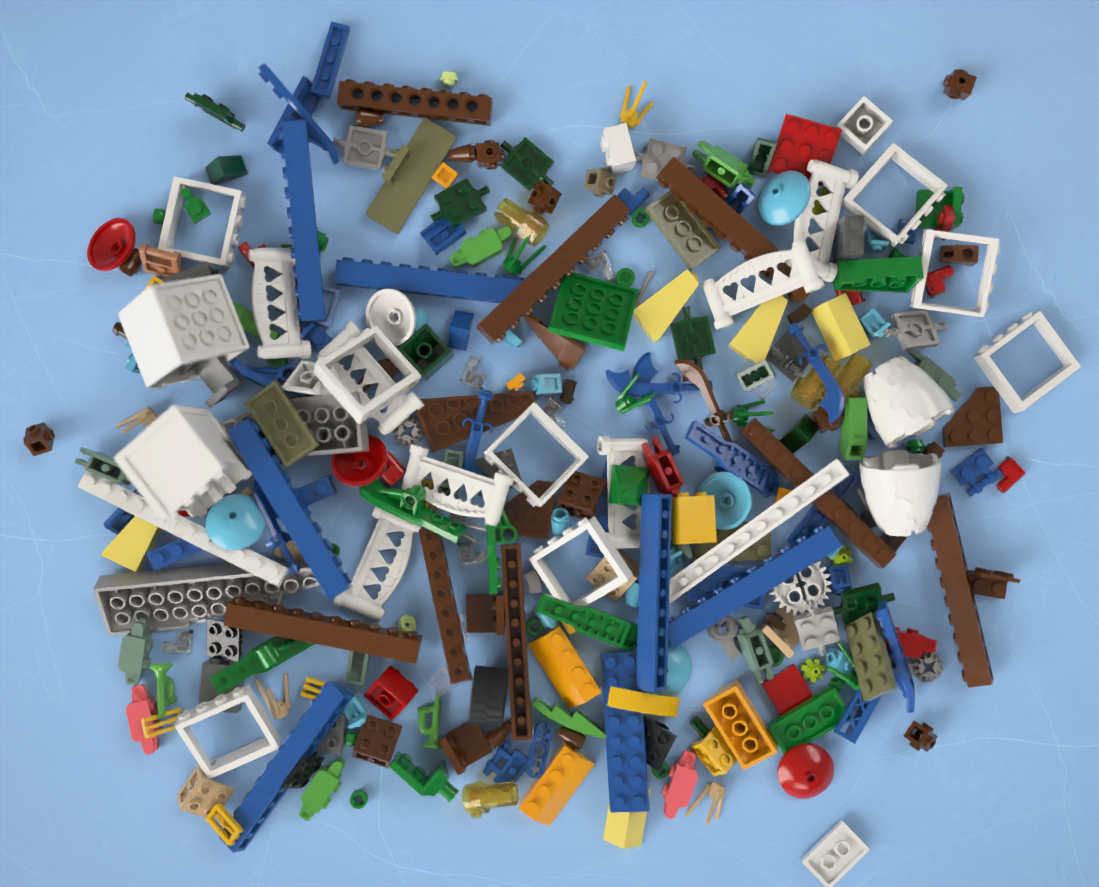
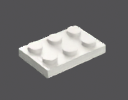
[800,819,870,887]

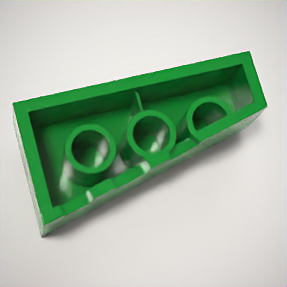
[833,256,924,293]

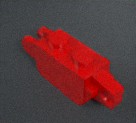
[641,437,683,497]
[883,626,937,658]

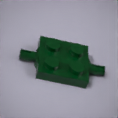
[184,92,246,132]
[500,137,555,192]
[430,178,490,228]
[670,306,716,370]
[832,582,895,625]

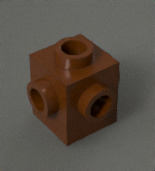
[943,69,977,101]
[476,140,504,170]
[528,182,562,214]
[812,406,844,434]
[23,422,55,456]
[904,720,938,752]

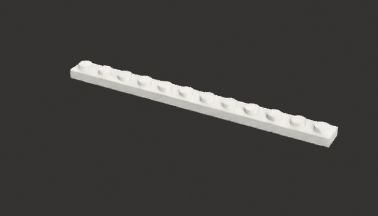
[669,459,849,604]
[77,471,289,587]

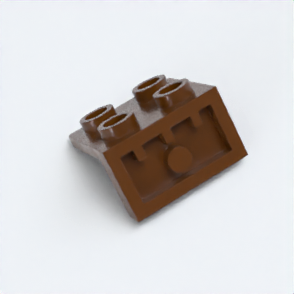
[557,471,607,520]
[968,567,1020,599]
[466,594,505,635]
[352,715,402,769]
[439,721,493,775]

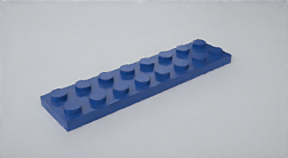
[601,652,650,813]

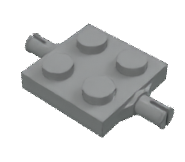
[333,125,396,171]
[634,138,696,181]
[885,309,946,351]
[793,599,841,656]

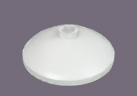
[366,289,416,346]

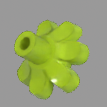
[828,544,853,566]
[800,657,825,683]

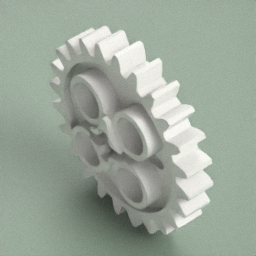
[769,561,832,616]

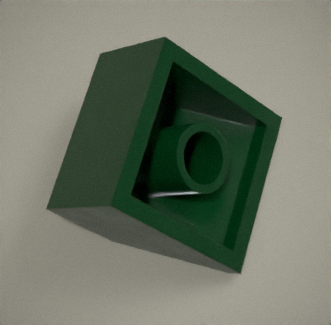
[398,323,455,381]

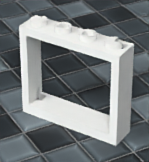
[841,143,948,248]
[158,176,247,269]
[909,230,1001,317]
[973,311,1081,413]
[313,326,421,425]
[483,402,589,507]
[529,516,633,606]
[175,684,281,779]

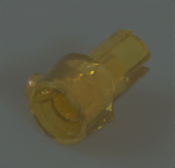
[494,198,550,247]
[823,353,873,409]
[790,354,841,409]
[462,781,519,818]

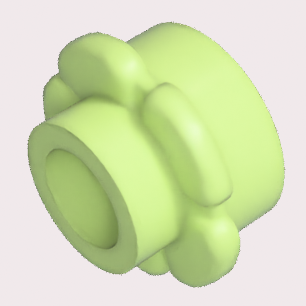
[440,71,458,86]
[398,615,417,632]

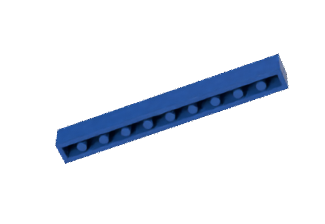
[278,120,326,321]
[334,257,525,304]
[227,419,353,600]
[146,475,337,571]
[636,493,672,693]
[668,524,842,648]
[219,681,354,853]

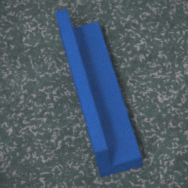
[267,76,321,154]
[834,688,882,744]

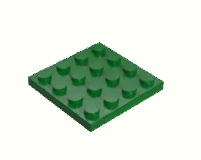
[548,272,639,351]

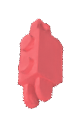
[125,684,163,755]
[661,749,698,819]

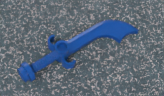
[789,322,845,423]
[634,352,680,456]
[606,369,713,404]
[462,389,493,497]
[253,479,301,576]

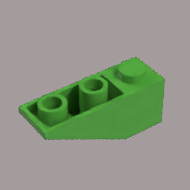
[838,397,867,460]

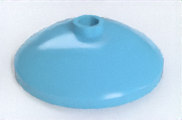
[758,171,811,226]
[698,472,752,530]
[206,494,266,550]
[647,639,692,695]

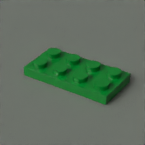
[766,685,850,754]

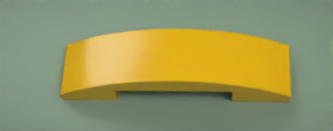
[607,686,680,717]

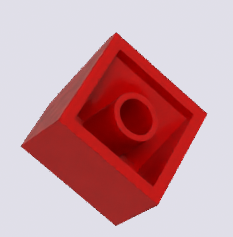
[363,665,419,721]

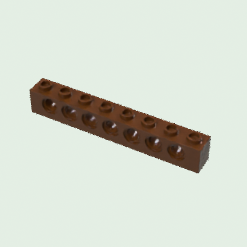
[337,79,493,126]
[418,528,473,684]

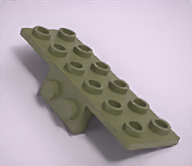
[366,118,457,234]

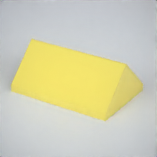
[811,293,871,361]
[603,787,651,849]

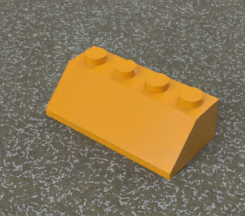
[528,624,601,709]
[703,679,778,770]
[518,741,595,826]

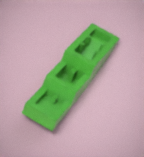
[531,696,606,739]

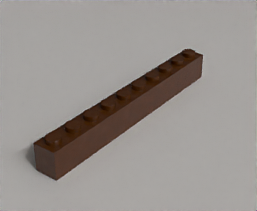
[656,156,811,303]
[476,194,630,345]
[739,418,897,569]
[927,492,994,688]
[501,543,532,741]
[224,597,423,664]

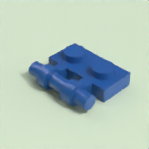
[950,448,1002,497]
[482,741,528,793]

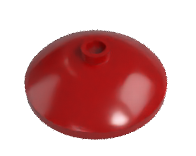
[87,218,136,271]
[331,434,388,487]
[777,743,834,799]

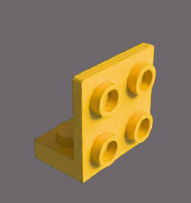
[689,725,737,776]

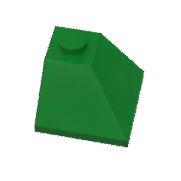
[609,465,649,506]

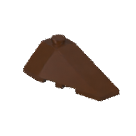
[522,314,586,371]

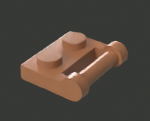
[139,243,183,277]

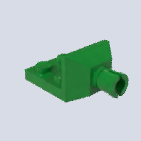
[389,751,459,803]

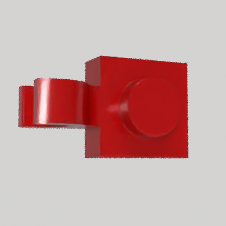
[933,205,955,240]

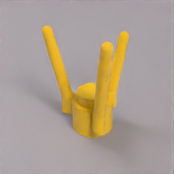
[619,81,654,129]

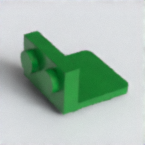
[915,187,964,230]

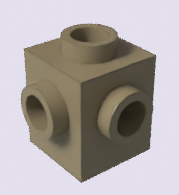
[584,168,617,197]

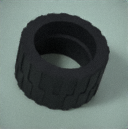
[469,665,508,728]

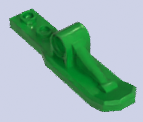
[486,476,518,594]
[359,479,467,543]
[535,593,638,651]
[209,636,315,694]

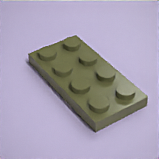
[645,191,721,270]
[244,381,320,468]
[694,522,772,561]
[844,612,897,701]

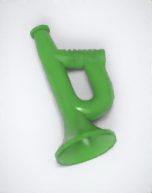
[149,663,177,718]
[417,694,443,749]

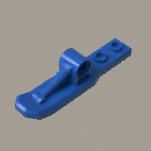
[258,62,340,165]
[230,357,311,399]
[684,421,779,498]
[875,600,915,713]

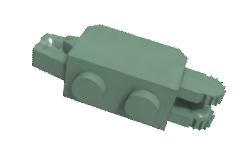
[908,350,962,401]
[75,447,131,485]
[736,616,774,685]
[118,617,154,686]

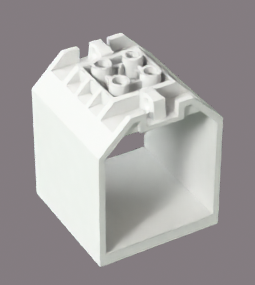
[118,274,250,389]

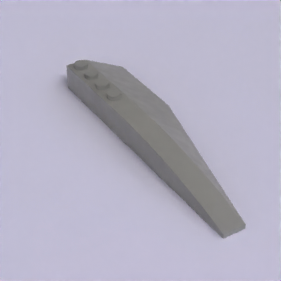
[220,392,369,459]
[93,562,320,636]

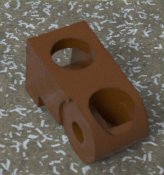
[939,245,979,266]

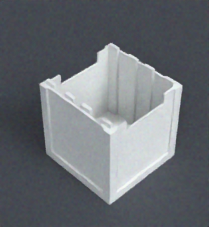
[114,405,253,522]

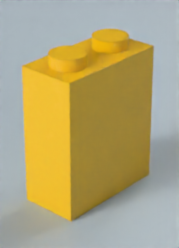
[672,492,717,544]

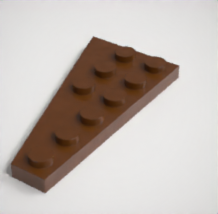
[415,391,537,453]

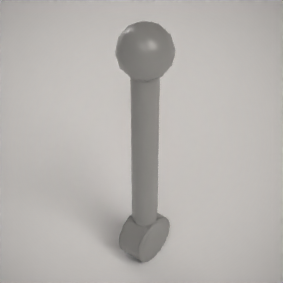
[635,271,654,308]

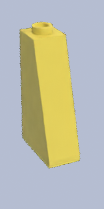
[633,269,699,343]
[727,294,788,366]
[101,516,162,572]

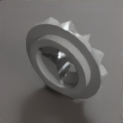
[393,416,424,446]
[707,615,738,644]
[912,652,943,682]

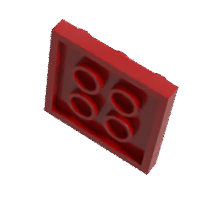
[768,113,842,186]

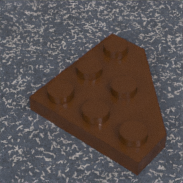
[942,386,1003,447]
[503,480,555,540]

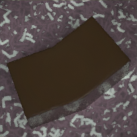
[786,303,813,325]

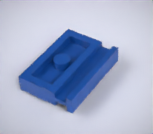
[420,217,467,256]

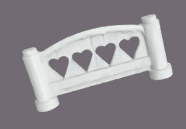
[786,159,859,282]
[702,239,825,330]
[248,245,311,360]
[317,320,425,436]
[597,436,650,552]
[401,444,514,526]
[333,506,422,621]

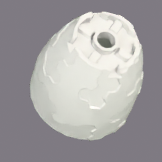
[863,356,955,449]
[860,450,941,536]

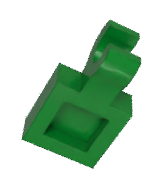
[180,187,212,224]

